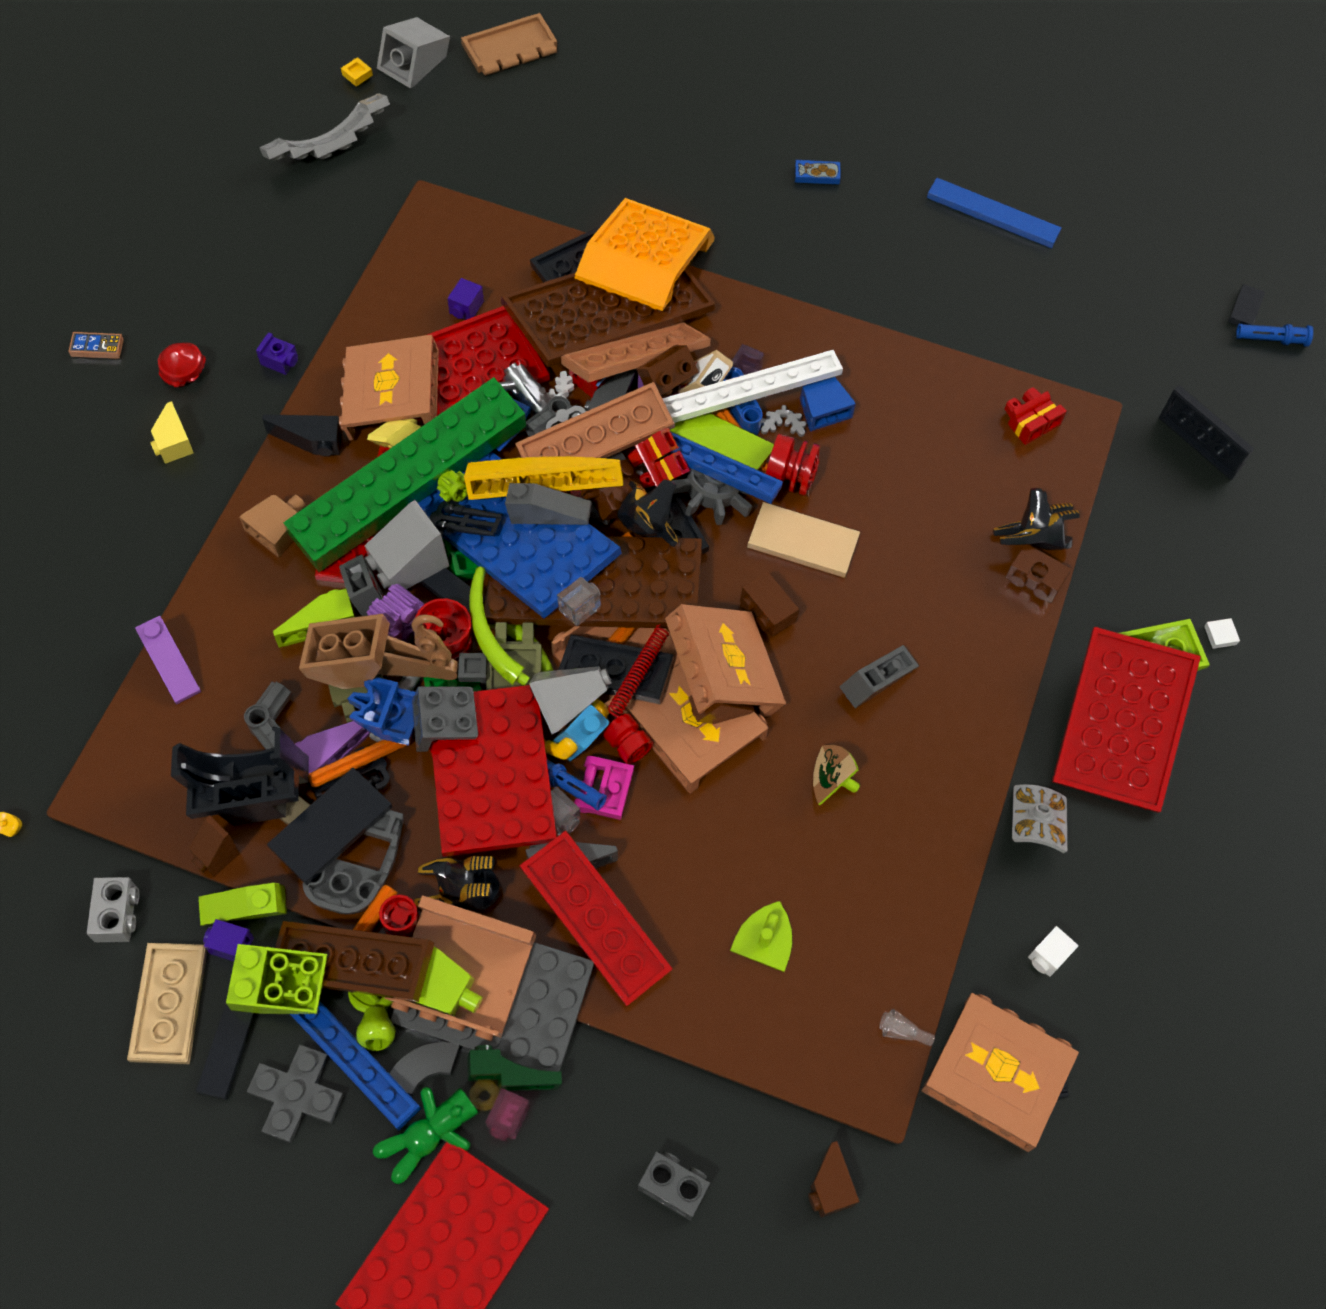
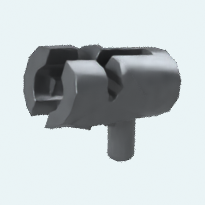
[499,363,551,417]

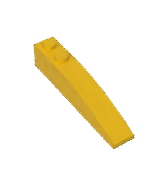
[464,456,624,500]

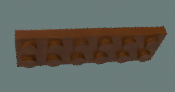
[275,921,435,1002]

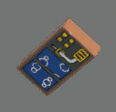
[68,332,124,359]

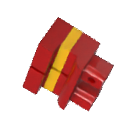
[1004,387,1067,445]
[628,428,690,488]

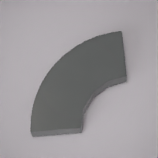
[389,1042,461,1096]

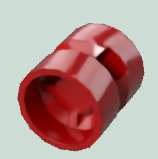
[603,713,654,765]
[379,894,420,937]

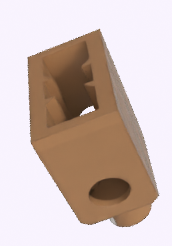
[240,495,306,557]

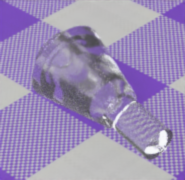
[879,1009,935,1046]

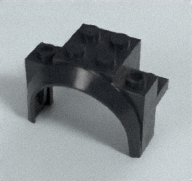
[171,727,309,826]

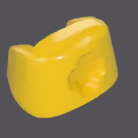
[0,812,22,837]

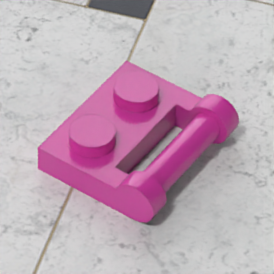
[572,756,634,820]

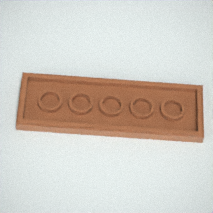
[561,322,710,382]
[515,382,675,458]

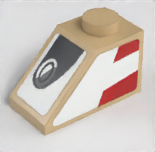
[678,350,733,393]

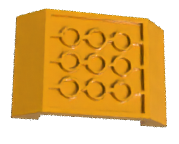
[575,198,715,311]

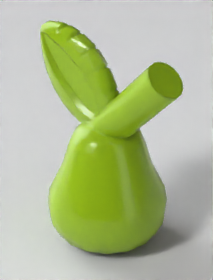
[348,992,395,1051]

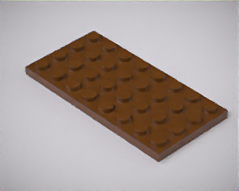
[501,268,716,367]
[484,536,702,629]

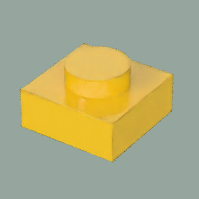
[341,57,373,86]

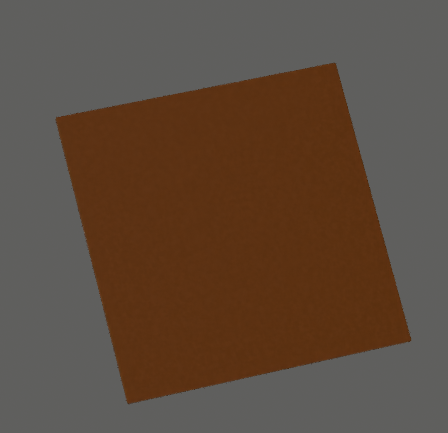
[47,180,1122,1144]

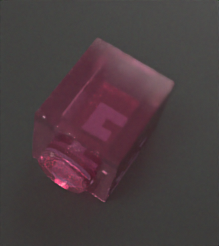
[486,1088,530,1141]

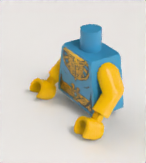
[544,698,610,762]

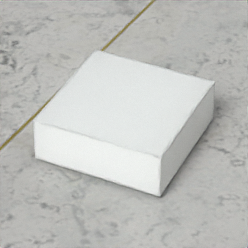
[1204,618,1240,649]

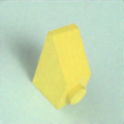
[150,401,194,464]
[367,418,421,448]

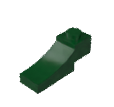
[467,1045,562,1092]

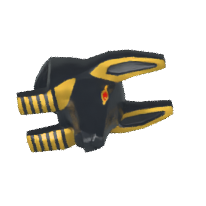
[617,479,678,547]
[993,488,1080,550]
[414,856,503,910]

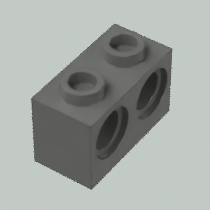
[638,1151,710,1221]

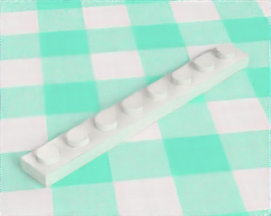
[662,350,843,423]

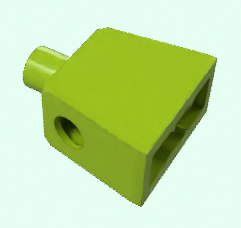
[413,947,483,1016]

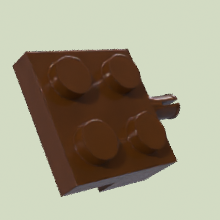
[581,459,645,521]

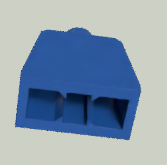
[800,377,856,431]

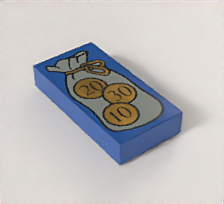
[795,160,841,184]

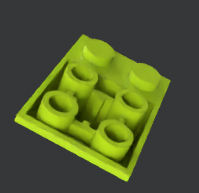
[226,944,328,1014]

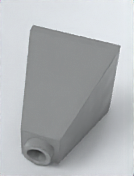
[529,666,612,734]

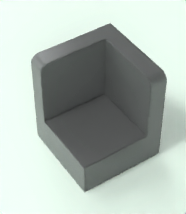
[458,653,487,690]

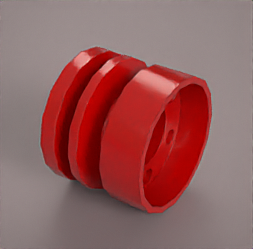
[766,434,820,496]
[416,598,472,663]

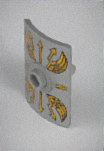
[1012,784,1067,853]

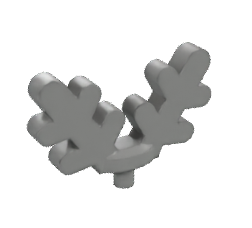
[761,405,806,437]

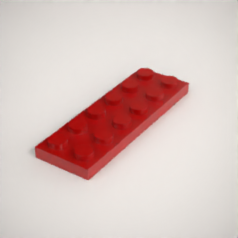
[519,830,672,1006]

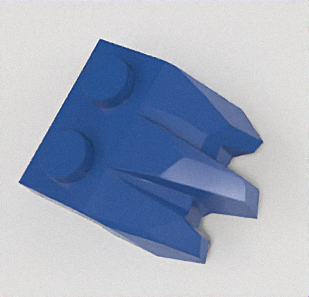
[347,678,415,746]

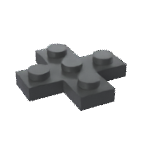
[247,1045,344,1144]

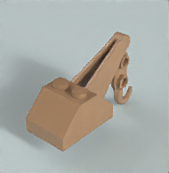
[299,614,459,689]

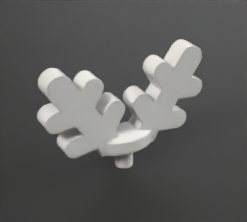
[539,371,575,399]

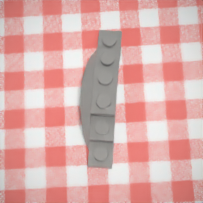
[259,93,390,160]

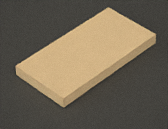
[747,502,860,578]
[127,943,207,1064]

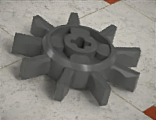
[672,468,752,525]

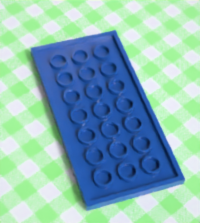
[418,451,622,618]

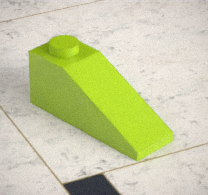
[273,589,355,648]
[199,883,287,926]

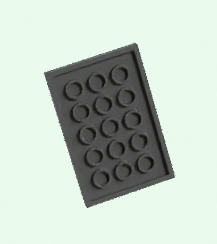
[391,942,594,1071]

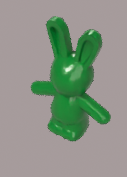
[373,1087,478,1184]

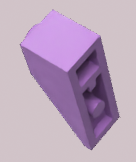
[135,616,201,705]
[295,721,371,781]

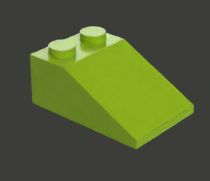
[1119,619,1210,671]

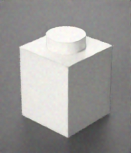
[1028,926,1078,977]

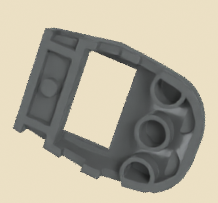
[303,810,404,914]

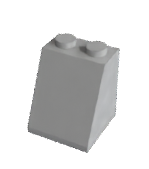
[377,17,450,88]
[365,500,449,589]

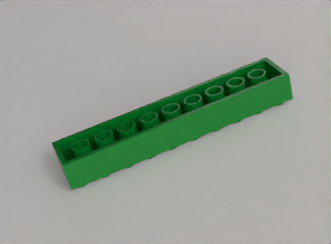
[283,377,526,572]

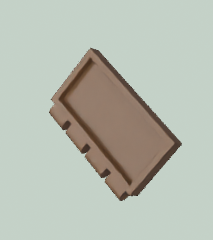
[461,13,557,76]

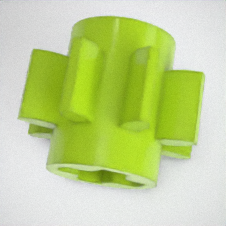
[437,470,468,502]

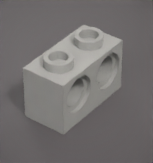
[87,877,139,942]

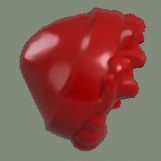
[158,343,206,388]

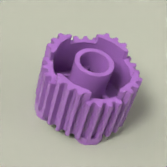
[366,584,424,643]

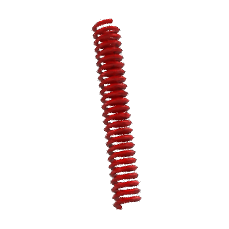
[608,624,669,717]

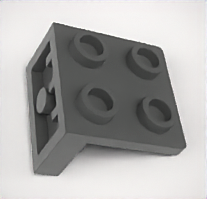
[412,687,478,752]

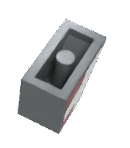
[339,554,383,616]

